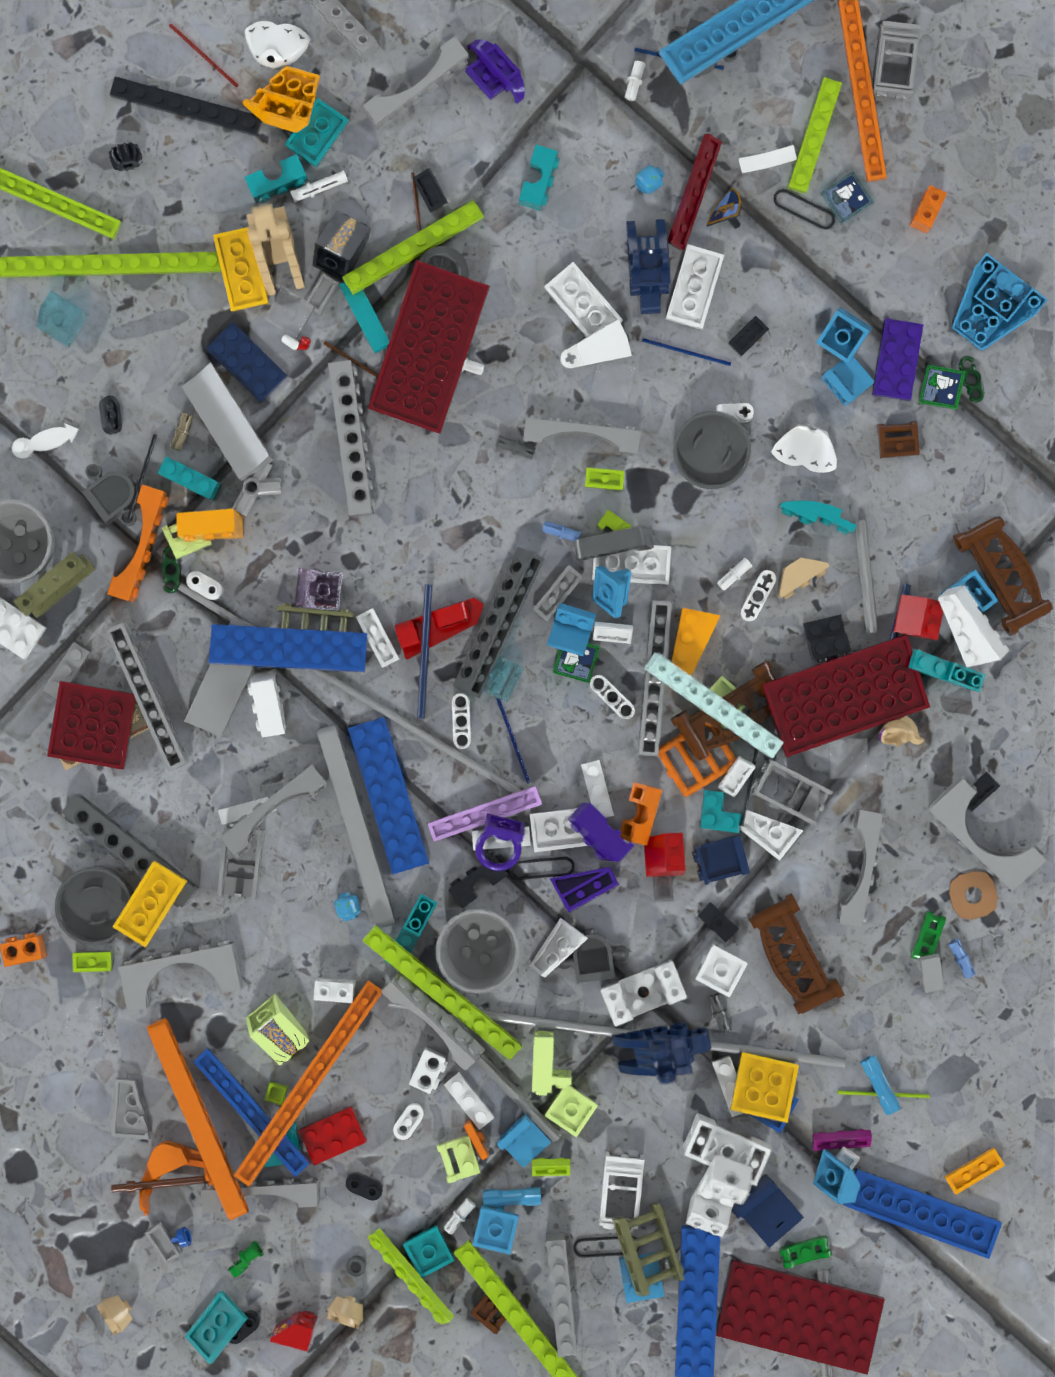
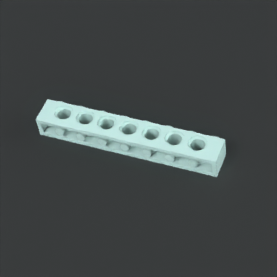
[644,653,784,758]

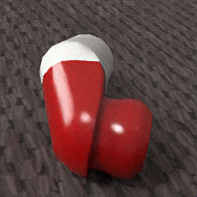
[281,334,311,350]

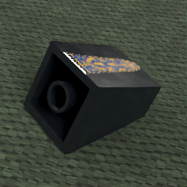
[312,211,371,282]

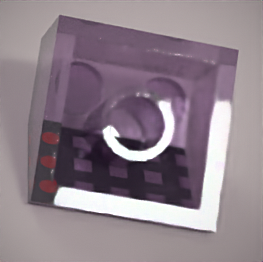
[295,568,343,611]

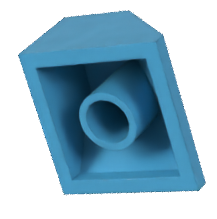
[813,1149,860,1204]

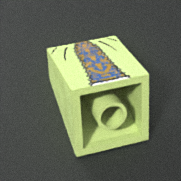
[246,994,309,1065]

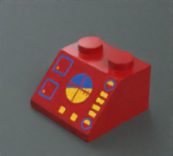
[270,1311,318,1352]

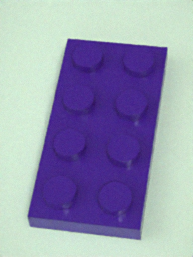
[872,318,924,401]

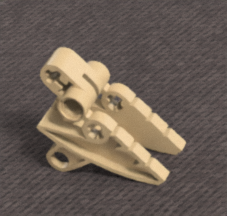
[247,204,305,296]

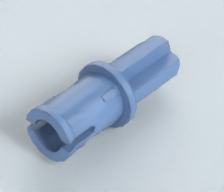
[542,521,581,541]

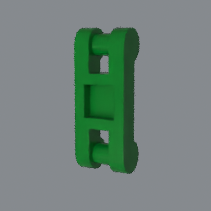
[910,911,946,960]
[779,1235,832,1269]

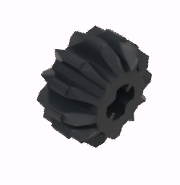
[109,142,143,171]

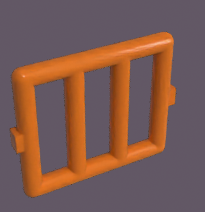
[658,722,737,797]

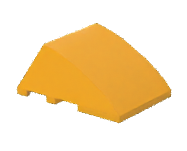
[242,66,320,133]

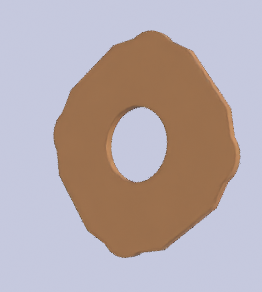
[949,871,998,920]

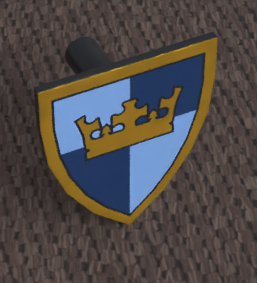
[706,188,742,229]

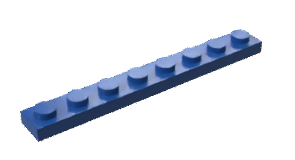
[193,1048,310,1177]

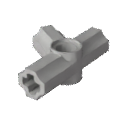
[232,464,282,517]

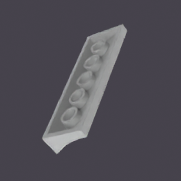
[181,362,274,481]
[184,617,256,737]

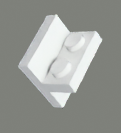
[695,944,748,997]

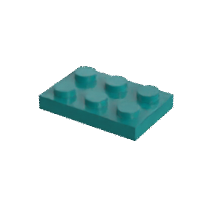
[284,97,349,168]
[184,1291,248,1364]

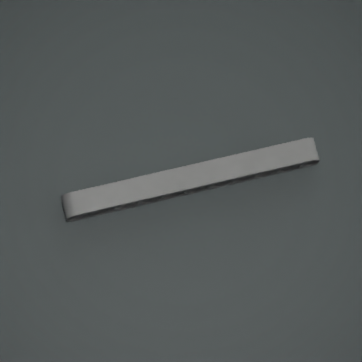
[317,724,396,929]

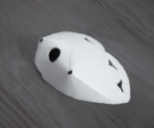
[245,21,310,69]
[771,424,837,473]

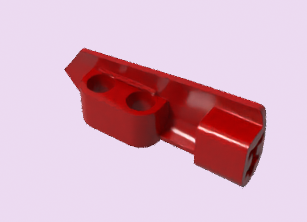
[394,597,484,660]

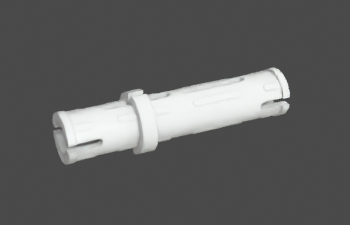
[290,170,348,203]

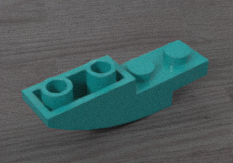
[778,500,857,535]
[908,649,986,693]
[384,894,438,965]

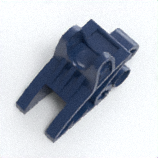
[626,219,671,314]
[612,1022,712,1084]

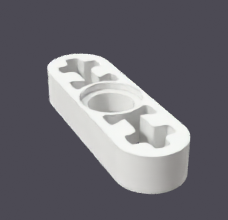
[740,570,776,622]

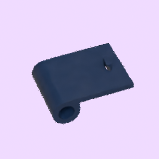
[731,1174,804,1248]

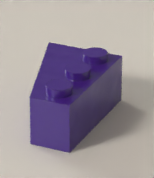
[567,803,635,862]
[550,867,619,913]

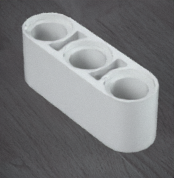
[590,675,635,719]
[452,693,471,749]

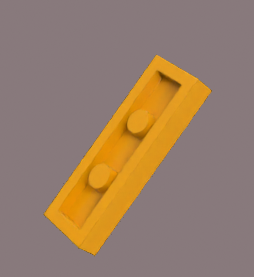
[944,1147,1005,1195]

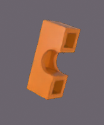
[619,782,662,845]

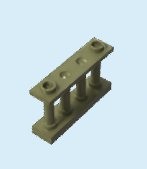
[13,551,96,618]
[276,603,354,632]
[612,1203,684,1297]

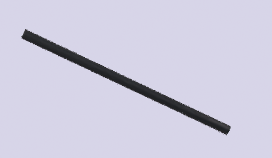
[127,434,157,520]
[740,748,759,826]

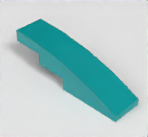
[339,282,390,354]

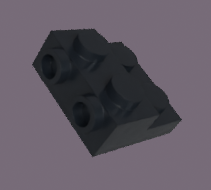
[803,614,851,663]

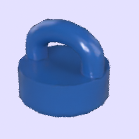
[171,1227,192,1248]

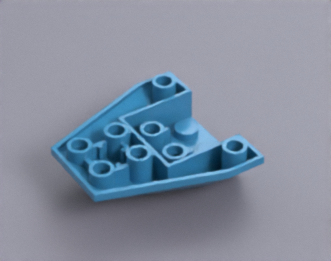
[952,253,1048,351]

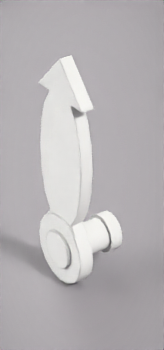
[12,423,79,459]

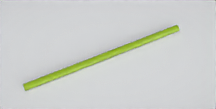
[837,1090,930,1098]

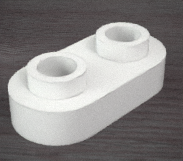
[186,571,223,600]
[393,1103,424,1140]

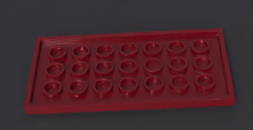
[368,260,490,434]
[762,634,930,757]
[716,1259,885,1375]

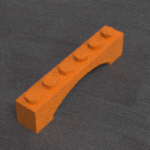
[107,485,169,602]

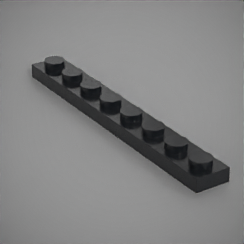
[110,76,262,137]

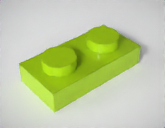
[585,467,625,491]
[72,951,113,972]
[532,1157,570,1176]

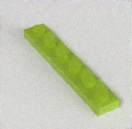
[788,77,842,194]
[367,1228,455,1325]

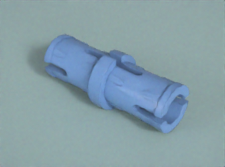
[948,939,976,979]

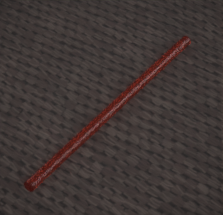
[169,24,239,88]

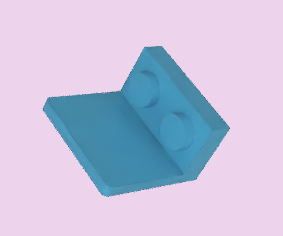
[821,356,874,407]
[547,603,596,656]
[497,1113,551,1167]

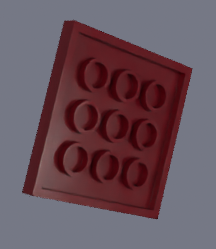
[47,681,136,770]

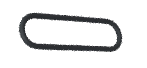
[773,189,835,229]
[508,857,575,880]
[573,1236,640,1258]

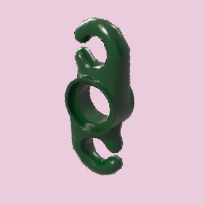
[958,356,985,403]
[162,545,181,593]

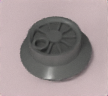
[419,246,469,278]

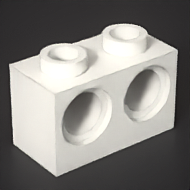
[314,977,356,1003]
[409,1046,448,1094]

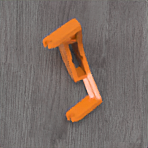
[139,1141,213,1216]

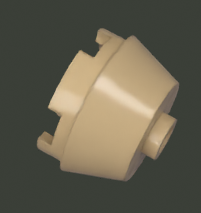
[96,1295,133,1336]
[326,1295,363,1329]

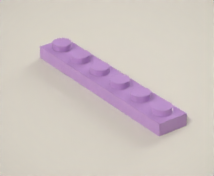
[428,785,542,842]

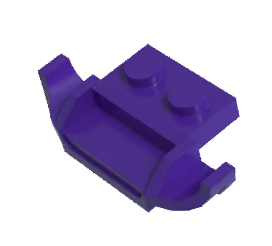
[465,39,525,104]

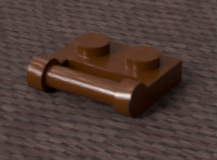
[877,421,920,459]
[470,1294,522,1335]

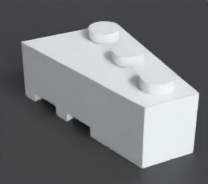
[248,668,286,737]

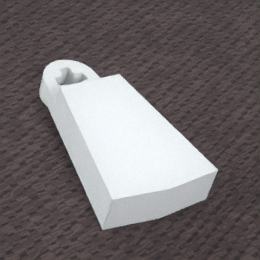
[560,319,632,368]

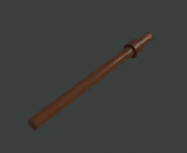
[111,1175,209,1193]

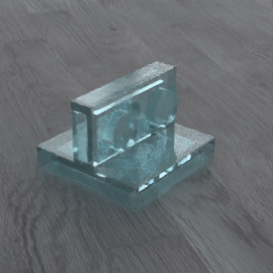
[483,656,524,702]

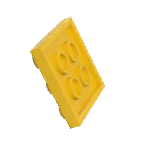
[730,1052,799,1123]

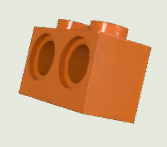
[909,185,947,234]
[0,932,47,967]

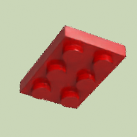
[299,1106,367,1166]

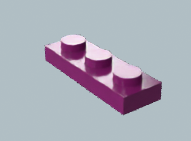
[812,1129,872,1151]

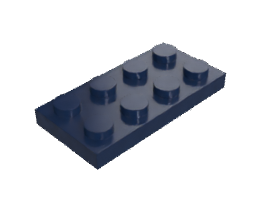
[206,322,288,404]

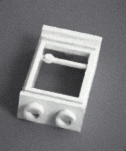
[599,1151,644,1231]

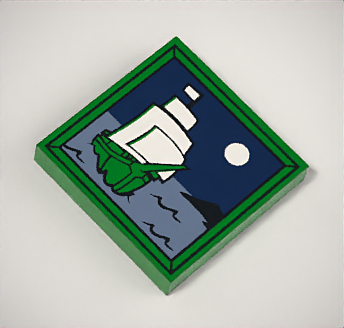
[919,365,966,410]
[553,643,600,683]

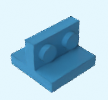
[592,566,631,618]
[472,1206,519,1254]

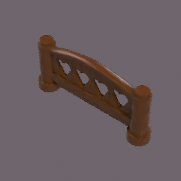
[953,516,1053,636]
[670,661,776,761]
[749,893,845,1015]

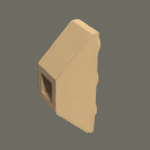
[777,557,830,599]

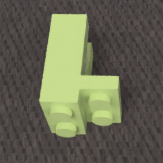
[532,1030,572,1095]

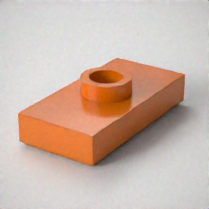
[464,1119,489,1160]

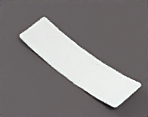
[739,145,797,173]
[218,797,276,825]

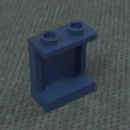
[692,835,750,885]

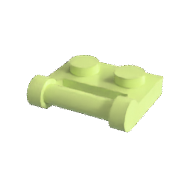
[162,523,212,560]
[436,1135,481,1183]

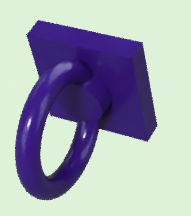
[475,813,525,871]

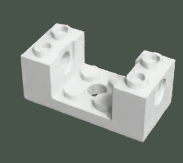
[601,959,687,1027]
[682,1113,771,1186]
[686,1154,753,1237]

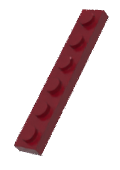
[667,134,722,250]

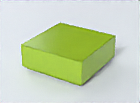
[264,1081,289,1106]

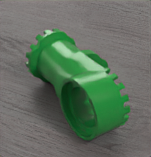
[228,1241,264,1278]

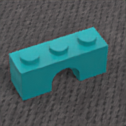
[519,144,560,211]
[244,154,308,203]
[158,456,222,501]

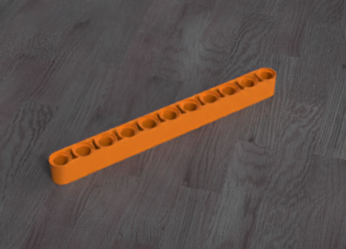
[147,1018,249,1221]

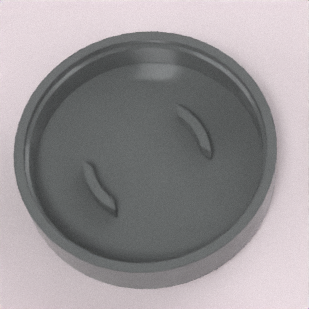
[673,411,751,489]
[55,867,133,945]

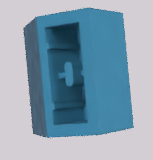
[940,570,998,613]

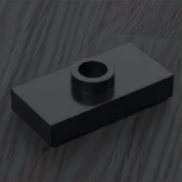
[413,168,448,213]
[728,316,769,357]
[967,771,1000,812]
[697,902,739,943]

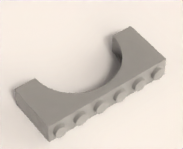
[929,774,1047,891]
[118,940,244,1012]

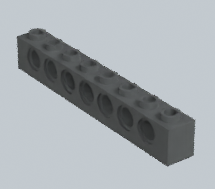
[453,547,545,698]
[61,793,200,907]

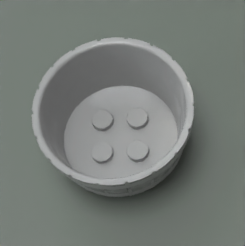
[0,499,55,583]
[436,909,520,994]

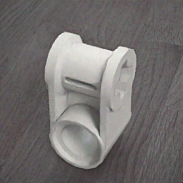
[716,403,754,423]

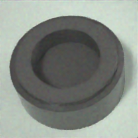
[346,1255,366,1277]

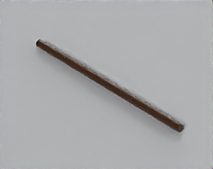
[411,172,423,256]
[324,341,379,378]

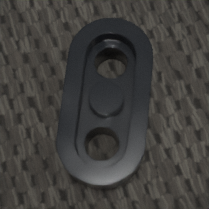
[99,395,122,435]
[346,1172,383,1201]
[230,1310,261,1344]

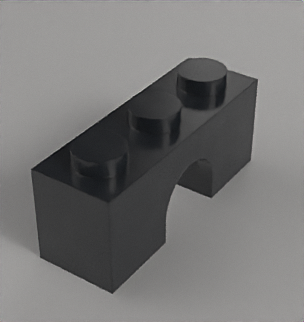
[448,855,509,909]

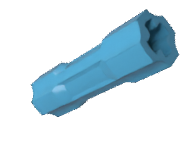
[860,1055,901,1115]
[483,1187,541,1208]

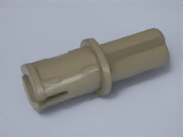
[171,412,194,451]

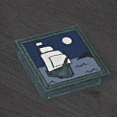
[820,171,874,225]

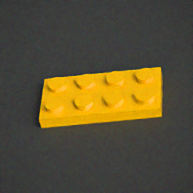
[213,227,269,312]
[113,861,187,947]

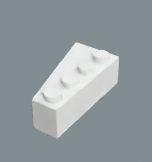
[938,585,1010,667]

